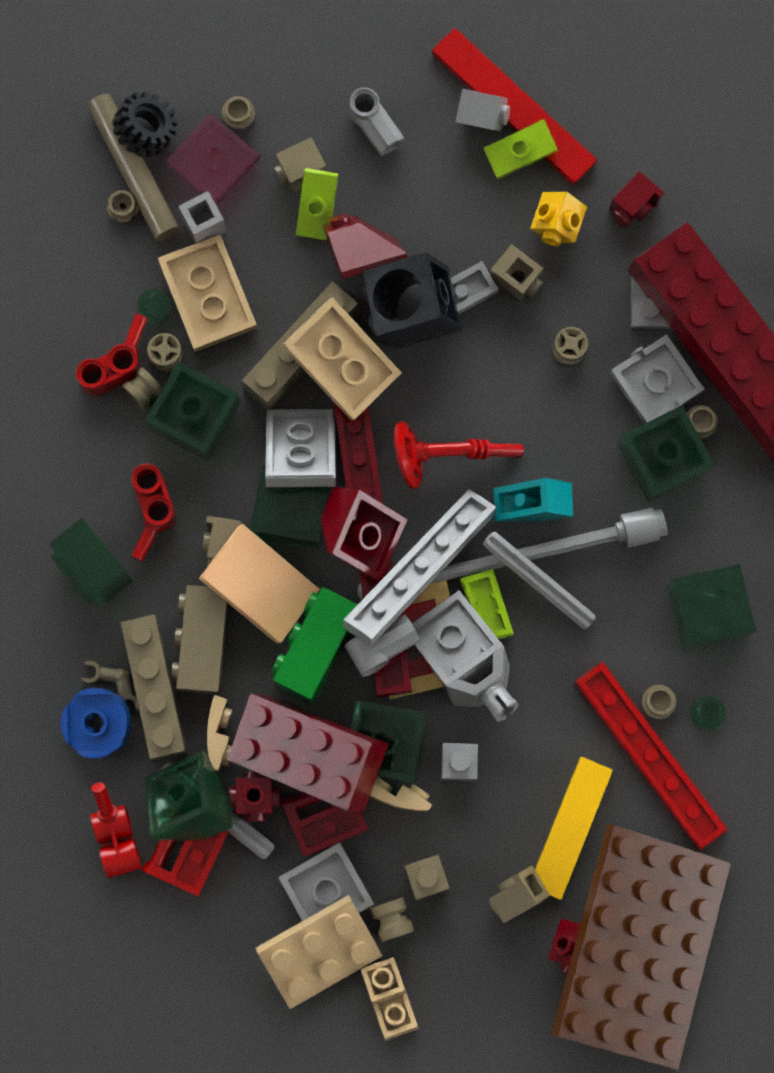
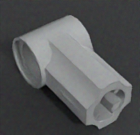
[349,88,404,156]
[345,614,420,677]

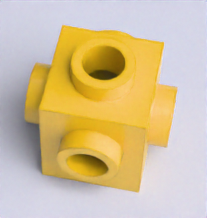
[530,192,587,246]

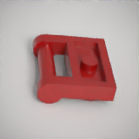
[142,806,229,897]

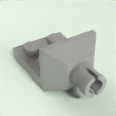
[412,590,519,722]

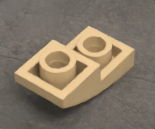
[207,695,233,773]
[370,777,432,812]
[361,957,419,1041]

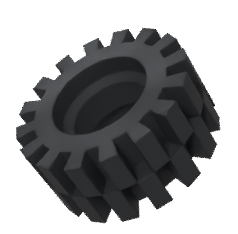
[112,91,178,157]

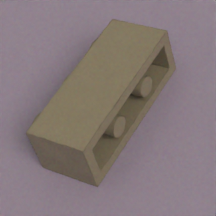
[171,585,229,695]

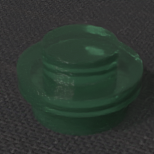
[137,289,171,323]
[691,695,726,730]

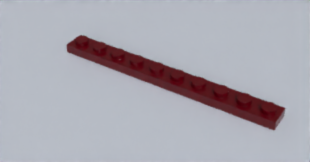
[333,402,412,698]

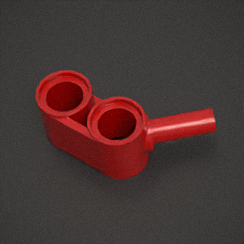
[76,314,148,396]
[131,463,176,562]
[90,782,142,879]

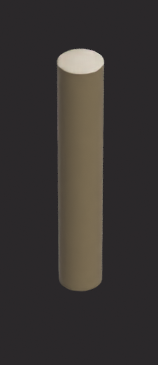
[87,94,180,242]

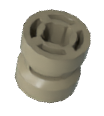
[370,897,414,942]

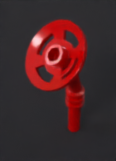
[394,421,524,489]

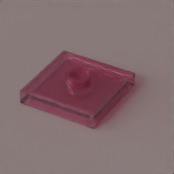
[166,113,260,206]

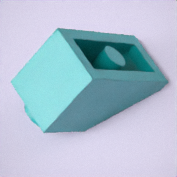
[493,478,573,522]

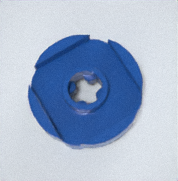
[61,688,132,758]

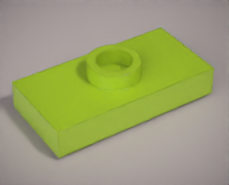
[484,119,558,179]
[296,168,339,240]
[460,569,514,640]

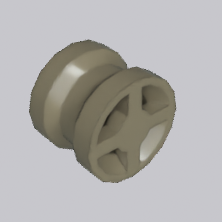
[552,327,588,366]
[147,333,183,372]
[121,367,164,410]

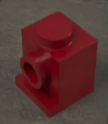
[609,171,664,227]

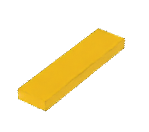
[535,757,613,900]

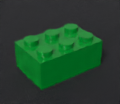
[271,587,358,706]

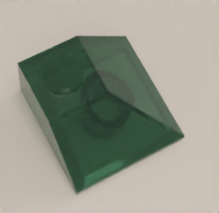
[145,751,233,841]

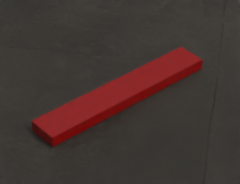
[432,28,597,186]
[574,661,728,851]

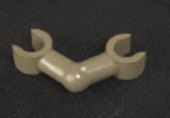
[81,661,140,712]

